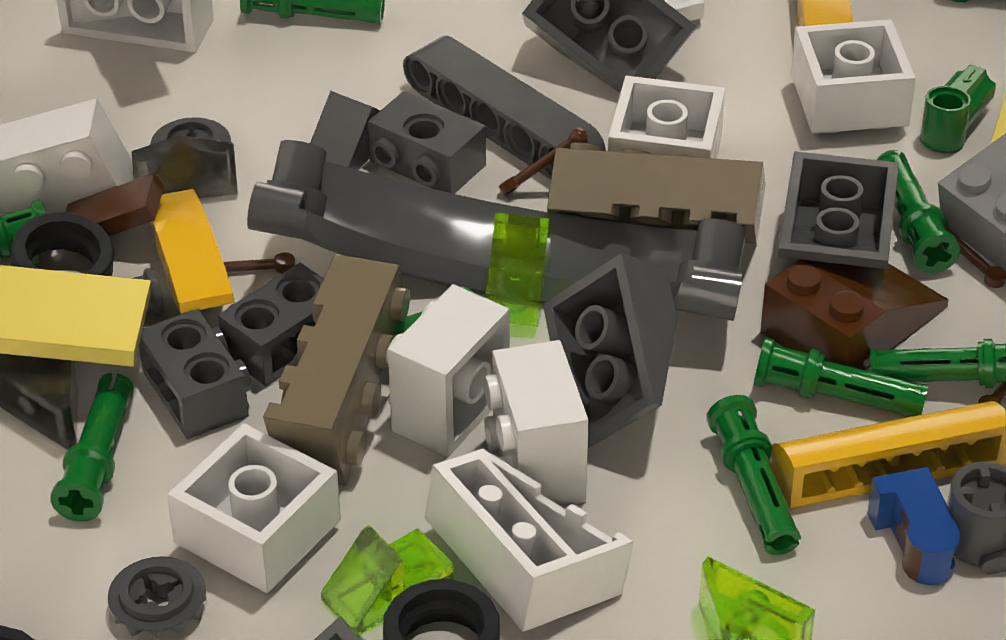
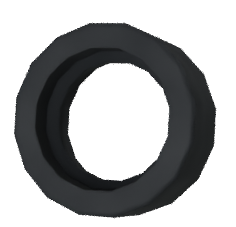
[10,212,114,276]
[383,579,500,640]

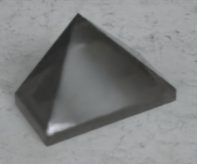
[131,135,238,198]

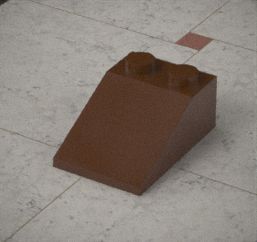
[760,259,949,370]

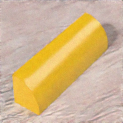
[769,401,1006,508]

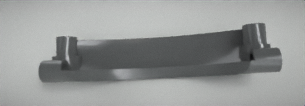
[247,140,747,321]

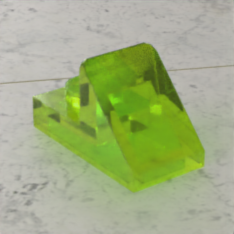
[486,212,551,327]
[321,525,454,635]
[699,556,815,640]

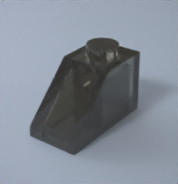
[0,354,78,450]

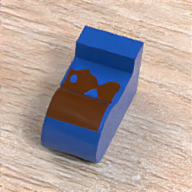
[867,467,960,585]

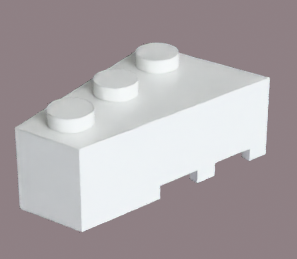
[0,98,140,213]
[425,449,634,632]

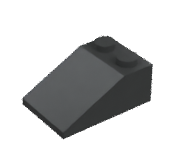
[522,0,697,93]
[778,151,899,269]
[543,253,678,448]

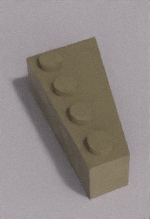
[547,143,766,245]
[263,254,410,486]

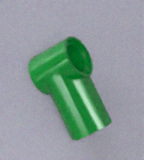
[920,64,996,152]

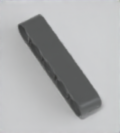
[403,35,606,179]

